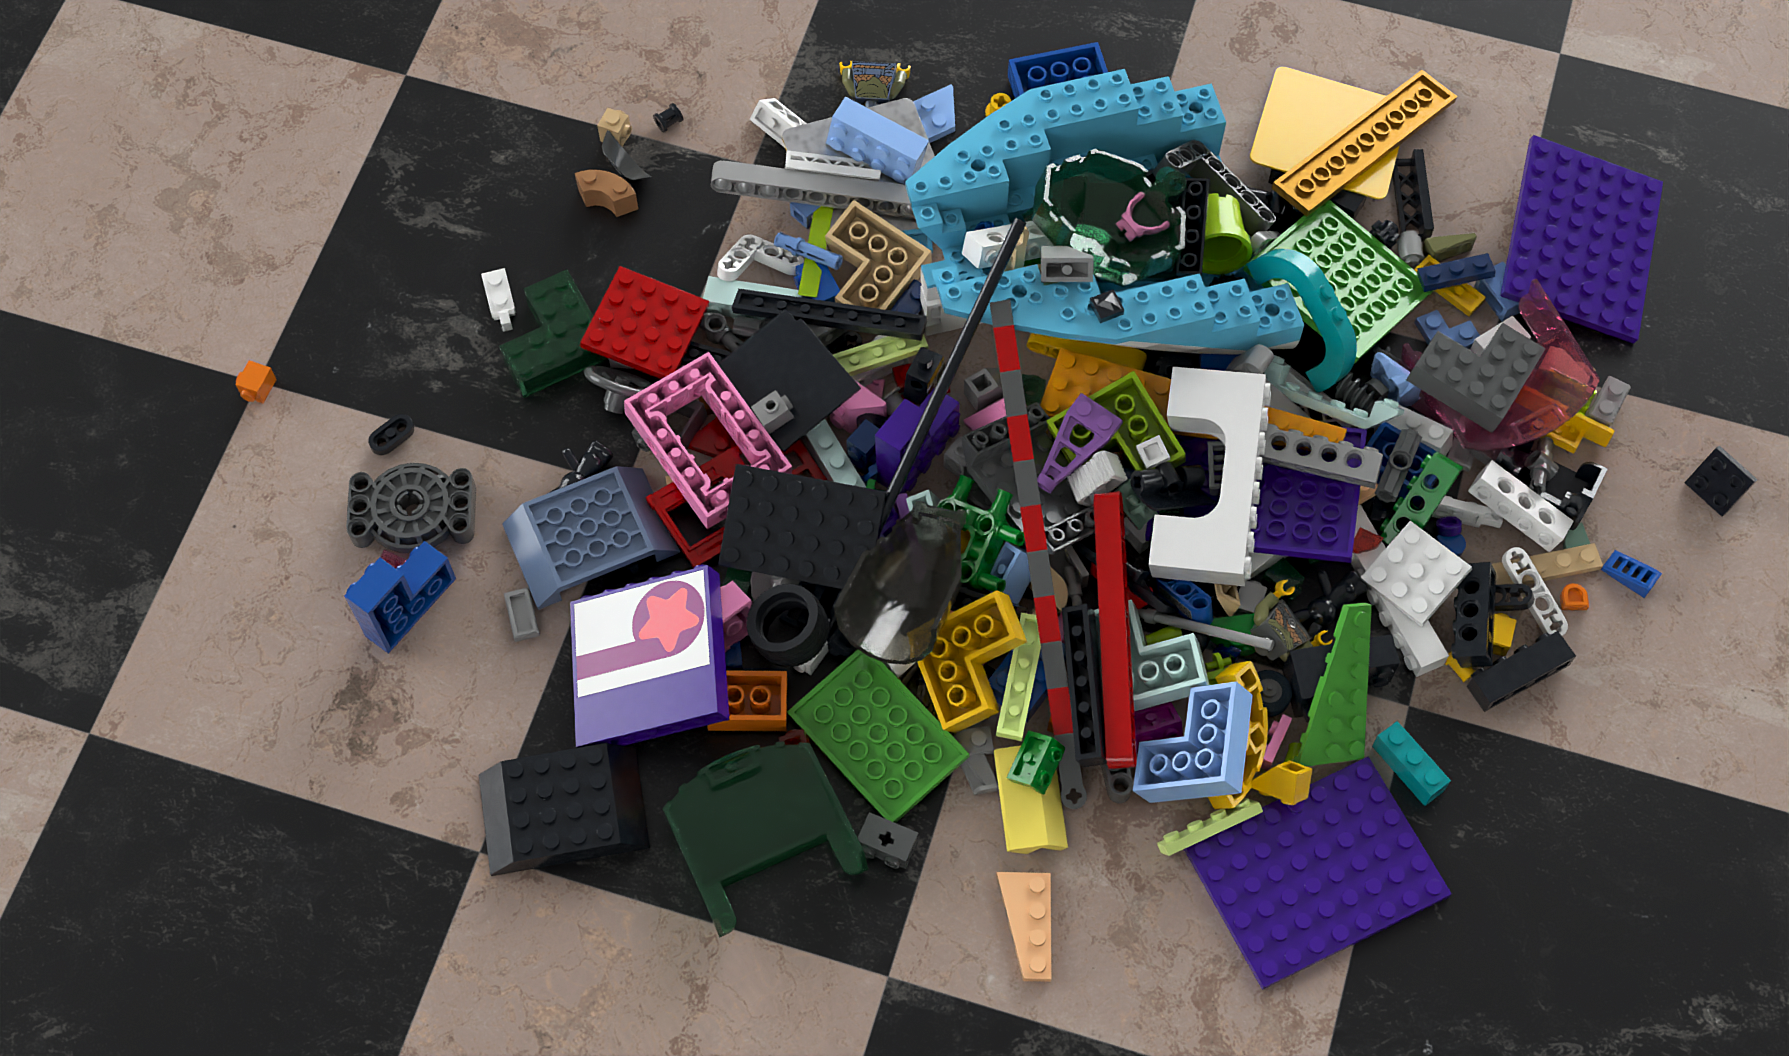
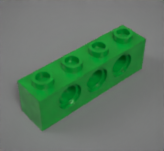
[1379,451,1463,545]

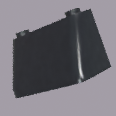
[1495,424,1607,531]

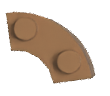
[575,170,638,217]

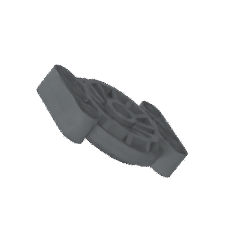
[346,463,476,554]

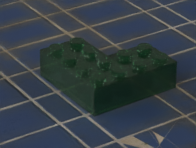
[499,269,608,398]

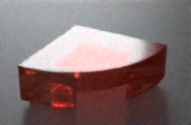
[1353,527,1383,554]

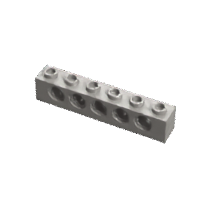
[1224,423,1383,489]

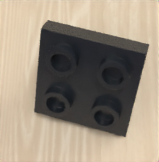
[1684,446,1758,517]

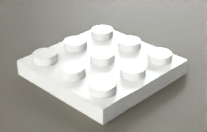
[1360,521,1472,627]

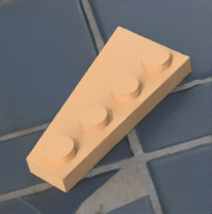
[996,872,1051,982]

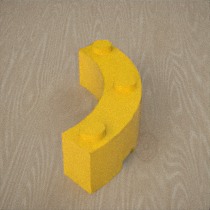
[1208,661,1268,809]

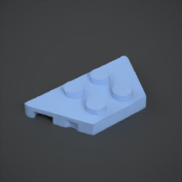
[913,84,955,143]

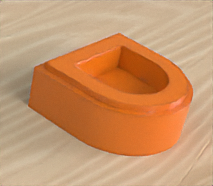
[1560,583,1589,610]

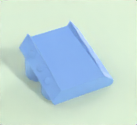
[1370,352,1421,407]

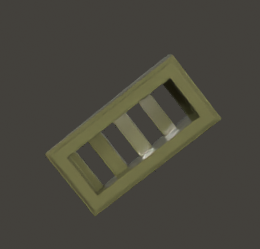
[1422,233,1477,262]

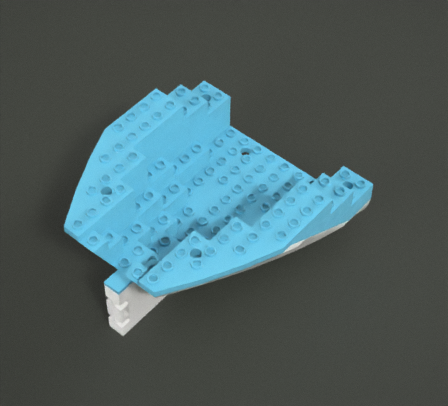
[905,69,1304,354]

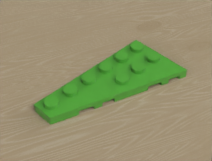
[1293,603,1372,766]

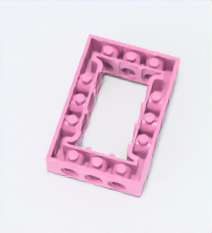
[624,352,792,529]

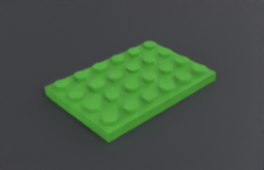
[787,644,970,823]

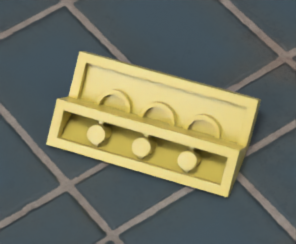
[994,746,1068,854]

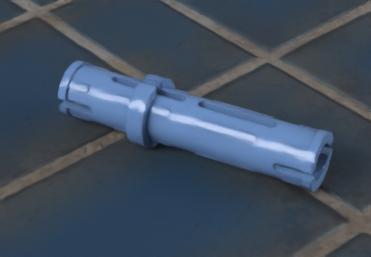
[774,232,843,270]

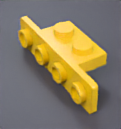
[1516,387,1615,454]

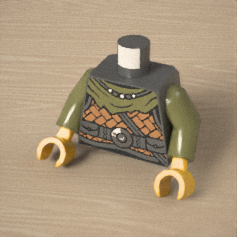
[1250,580,1333,661]

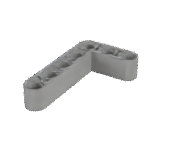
[1225,344,1312,419]

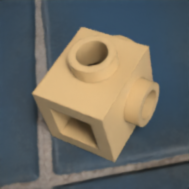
[597,108,632,147]

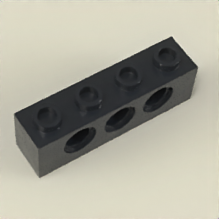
[1451,562,1496,668]

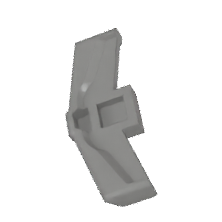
[954,722,999,795]

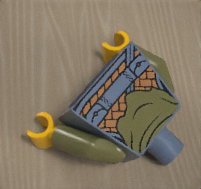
[839,61,911,108]

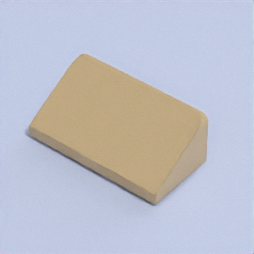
[1214,584,1241,616]

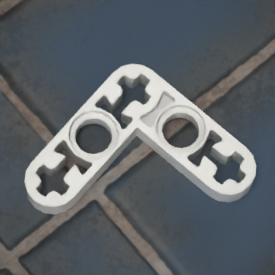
[717,235,804,281]

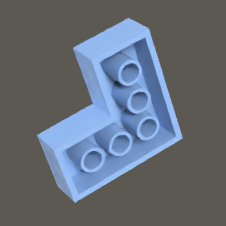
[1133,682,1253,803]

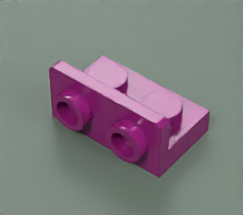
[1134,702,1183,754]

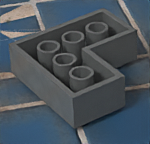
[1406,323,1546,433]

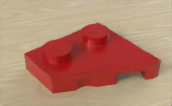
[688,417,737,458]

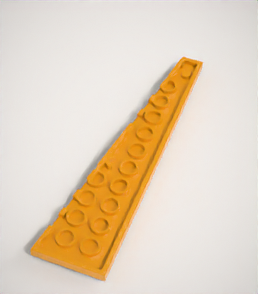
[1040,348,1347,454]

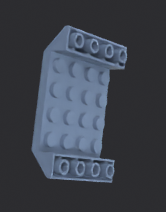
[502,466,680,610]

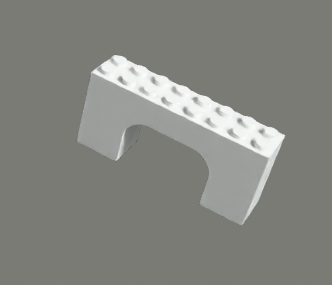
[1148,367,1271,587]

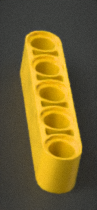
[1026,333,1147,371]

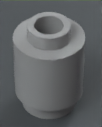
[1397,231,1424,268]

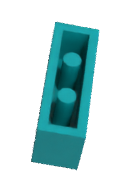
[1372,721,1451,806]

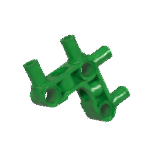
[936,474,1025,592]

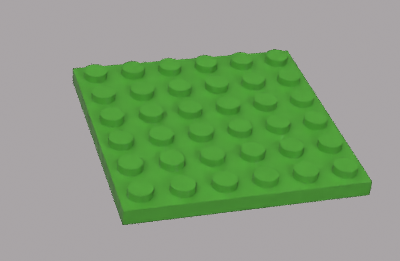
[1243,199,1434,364]

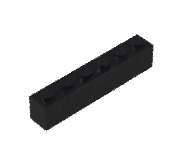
[1062,604,1107,767]

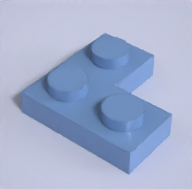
[1414,310,1480,349]

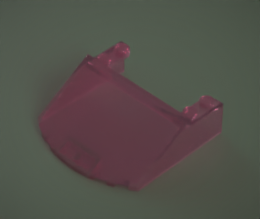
[1401,278,1600,450]

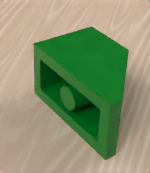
[1209,613,1256,656]

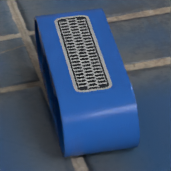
[1156,578,1213,625]

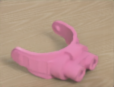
[1116,192,1170,242]

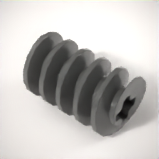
[1333,372,1384,417]

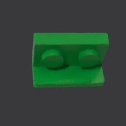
[1006,730,1065,795]

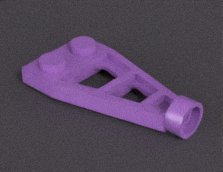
[1037,393,1123,493]

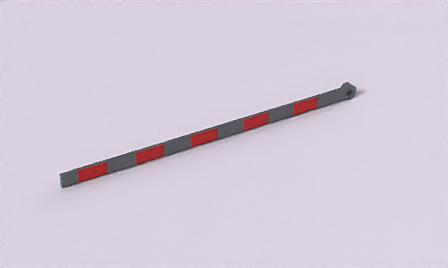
[989,299,1087,809]

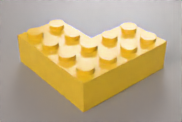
[908,590,1027,733]

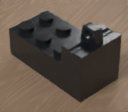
[1282,634,1400,723]

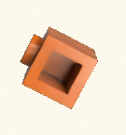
[235,360,277,403]

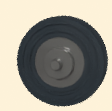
[1257,670,1292,717]

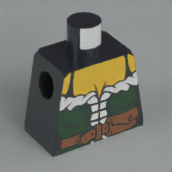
[903,347,945,405]

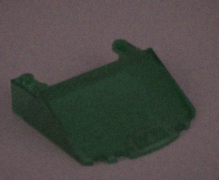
[663,742,868,938]

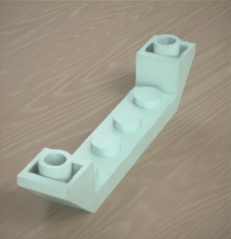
[1264,355,1404,429]

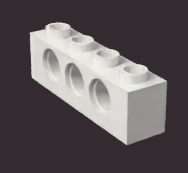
[962,218,1064,269]
[1468,460,1574,552]

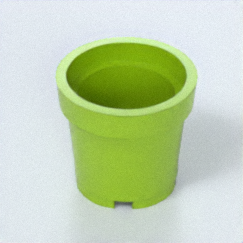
[1202,193,1252,275]

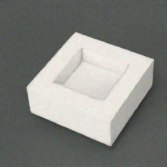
[1136,435,1170,469]

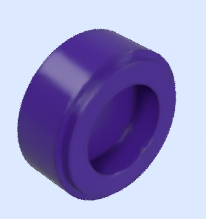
[1436,516,1462,537]

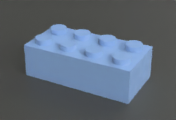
[826,97,929,185]

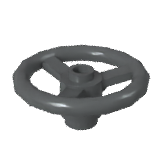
[584,366,652,414]

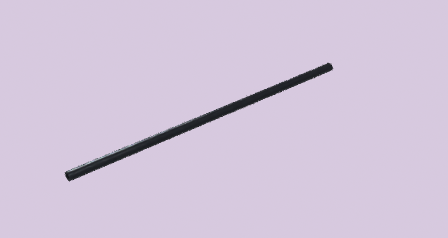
[827,218,1027,642]

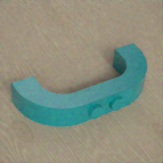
[1247,249,1357,393]

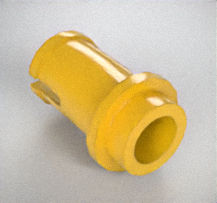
[1445,652,1475,683]

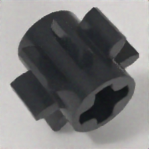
[1369,220,1400,249]

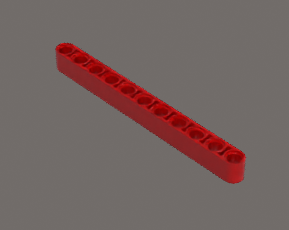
[1094,491,1137,769]

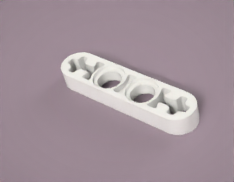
[1502,547,1568,635]

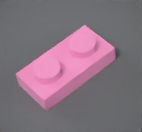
[1261,714,1292,771]

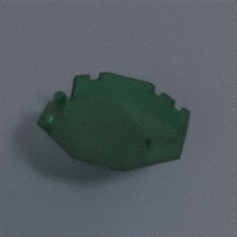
[1032,149,1186,287]

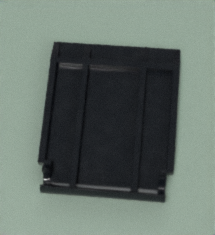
[718,309,861,452]

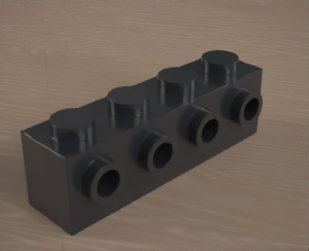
[1467,631,1576,712]

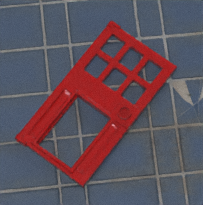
[645,440,828,568]

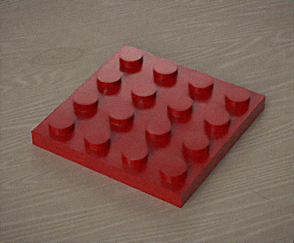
[580,266,709,379]

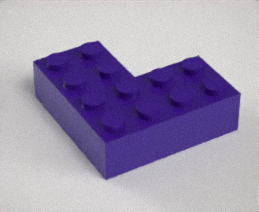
[875,388,961,494]

